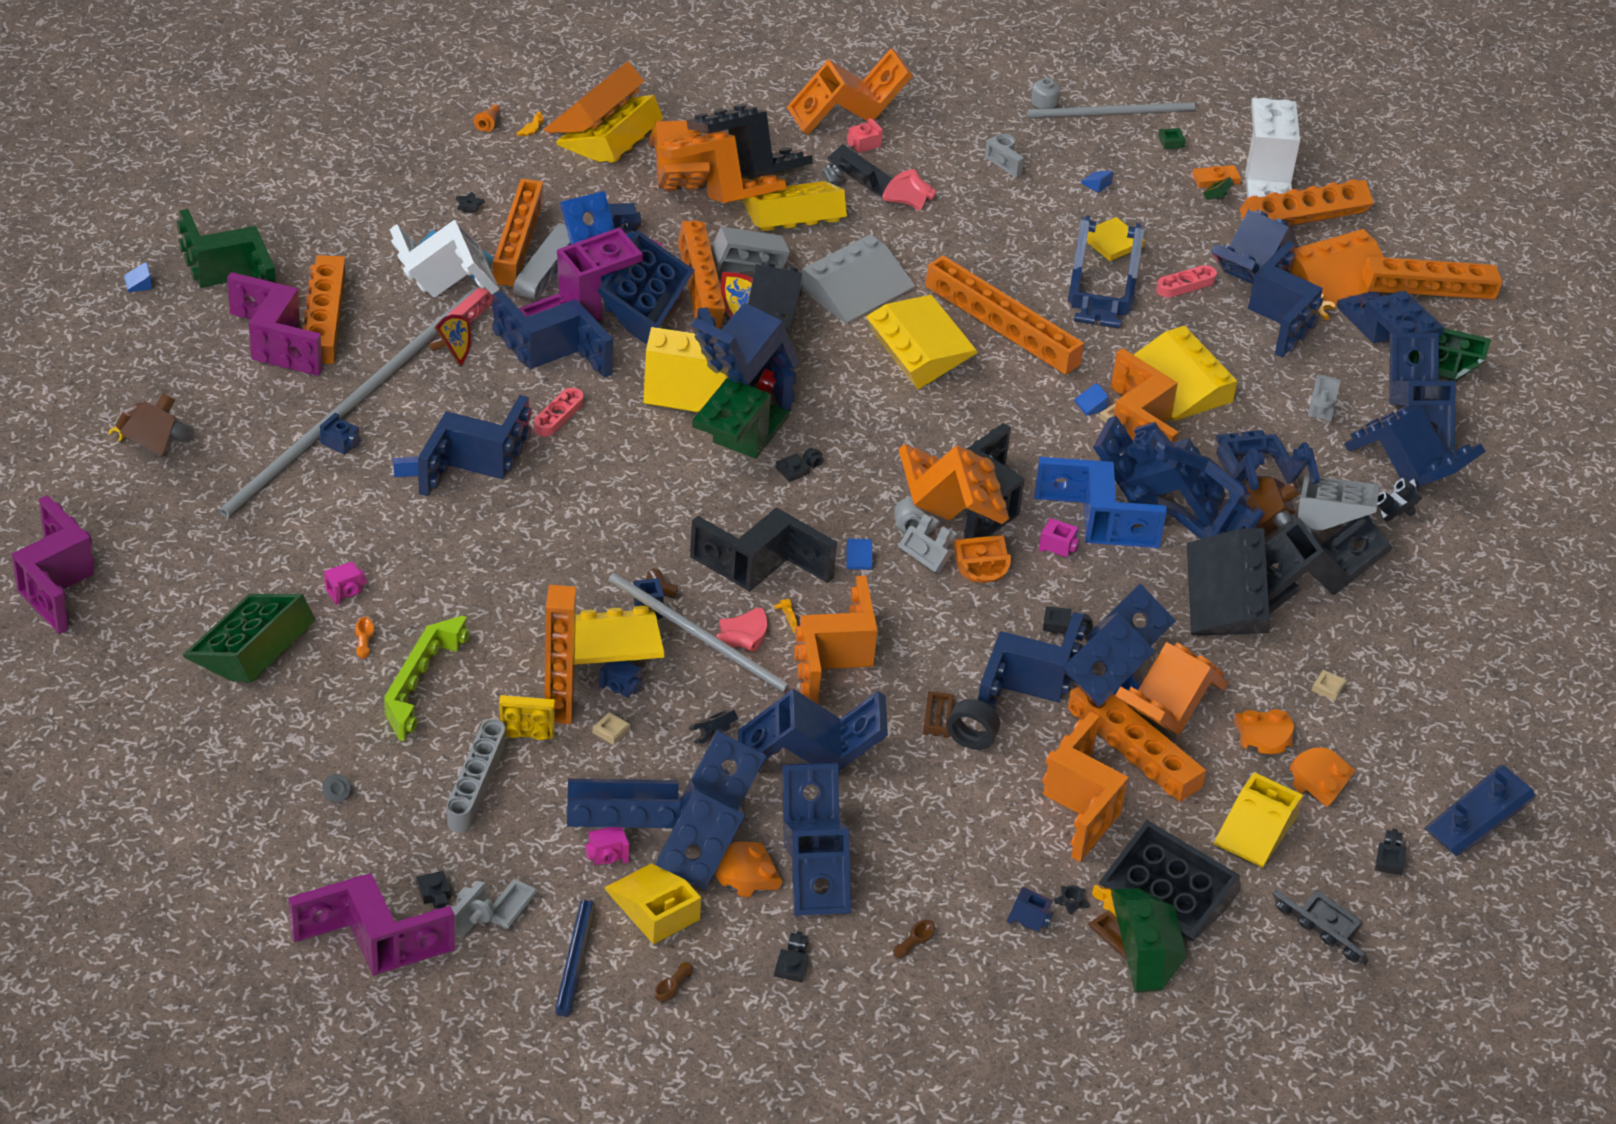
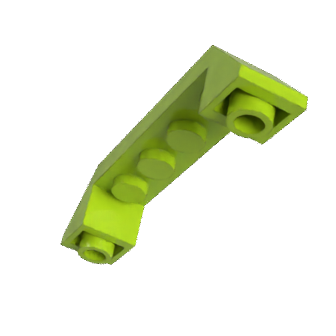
[384,616,470,741]

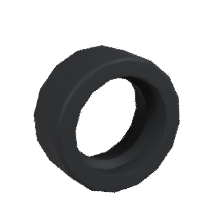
[946,699,1001,750]

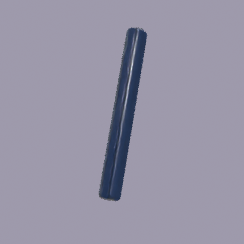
[555,900,595,1017]

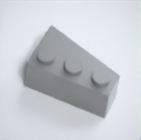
[711,227,790,278]

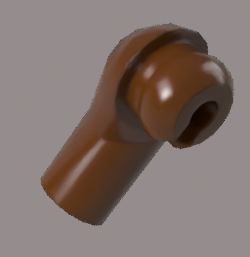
[646,568,678,598]

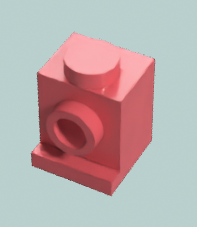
[847,118,883,153]

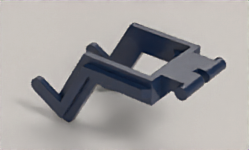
[1068,215,1145,329]
[1120,428,1265,539]
[1216,430,1320,491]

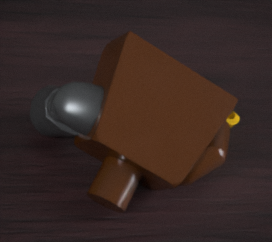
[109,393,194,457]
[1246,476,1301,536]

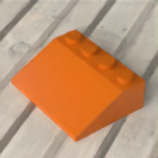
[543,61,645,133]
[1290,229,1384,306]

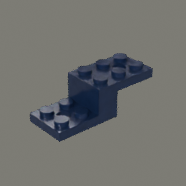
[1337,291,1444,343]

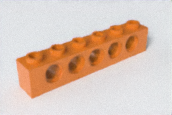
[493,179,543,286]
[1239,179,1374,226]
[677,220,725,329]
[302,255,346,364]
[1361,256,1503,299]
[545,585,576,724]
[1068,687,1206,802]

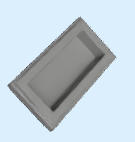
[490,879,538,929]

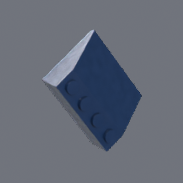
[597,230,695,344]

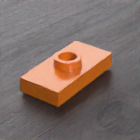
[1192,165,1241,188]

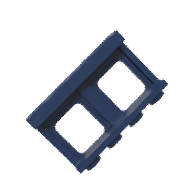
[567,778,680,828]

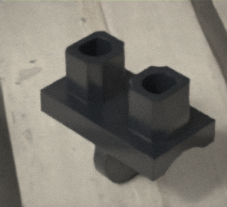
[1377,478,1423,521]

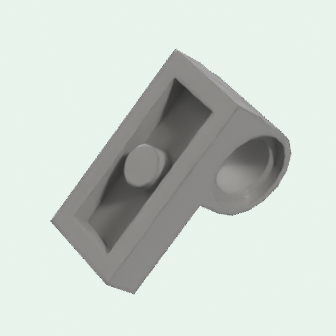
[985,134,1024,178]

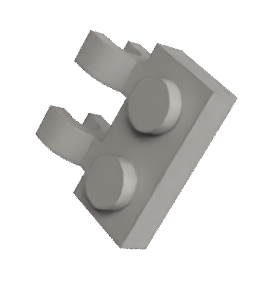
[898,513,959,573]

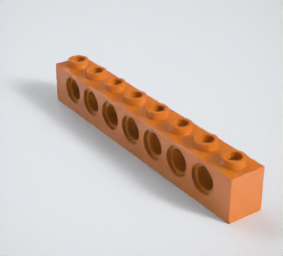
[925,255,1084,375]

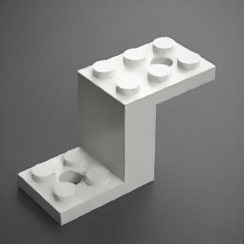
[1245,98,1300,213]
[390,220,499,297]

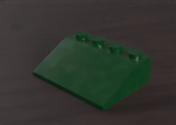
[183,594,316,683]

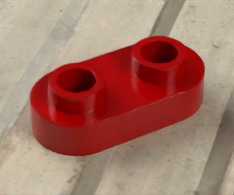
[756,369,777,396]

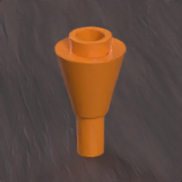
[474,104,500,132]

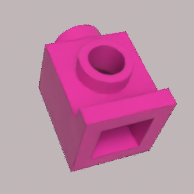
[1039,518,1080,557]
[324,561,367,605]
[585,827,629,865]

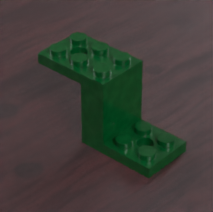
[176,209,276,288]
[692,378,789,459]

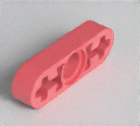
[1156,265,1217,297]
[447,287,493,324]
[534,388,583,437]

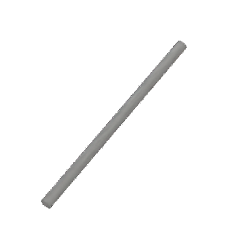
[1027,102,1195,118]
[608,572,789,692]

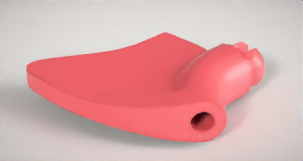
[882,169,936,210]
[715,608,767,652]

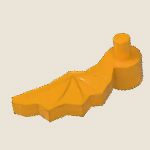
[517,111,544,136]
[774,598,797,634]

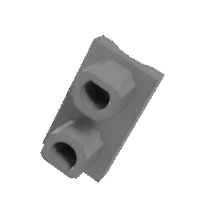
[1308,375,1341,421]
[446,881,493,937]

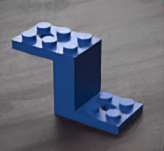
[560,191,635,312]
[1034,457,1166,548]

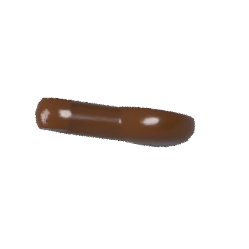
[893,920,935,959]
[654,962,693,1002]

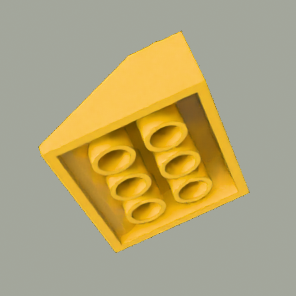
[556,95,664,163]
[742,181,847,231]
[866,295,978,389]
[1134,326,1237,421]
[643,327,741,413]
[575,606,664,665]

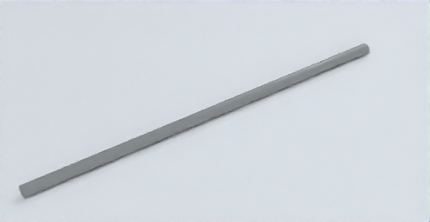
[219,287,477,518]

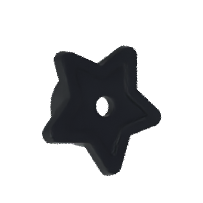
[456,192,485,213]
[1054,885,1090,914]

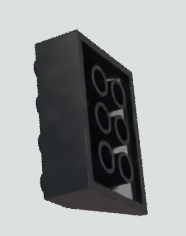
[1187,528,1269,635]
[1099,820,1241,941]

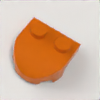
[953,535,1011,583]
[1234,709,1294,754]
[1289,747,1356,807]
[715,842,783,897]

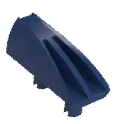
[1424,765,1536,856]

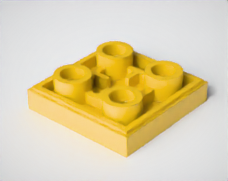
[1087,217,1145,261]
[499,695,555,740]

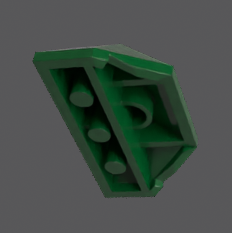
[1409,328,1491,381]
[1111,888,1187,992]

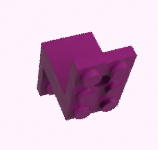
[518,227,643,321]
[227,272,323,376]
[11,495,95,634]
[288,873,455,976]

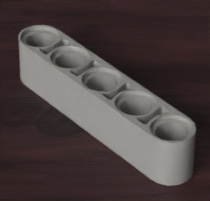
[513,223,570,301]
[447,719,505,833]

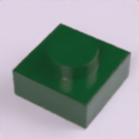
[1158,128,1186,149]
[1203,177,1234,200]

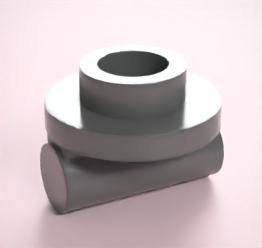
[822,163,844,186]
[322,774,351,802]

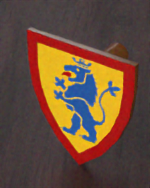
[720,272,753,318]
[429,314,471,367]

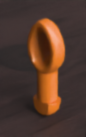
[355,616,375,659]

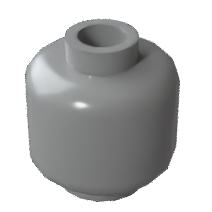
[1031,78,1060,109]
[894,498,927,534]

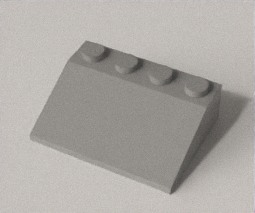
[802,234,915,324]
[1298,475,1379,532]

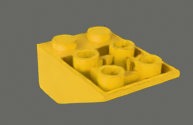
[1214,772,1303,868]
[605,863,701,944]

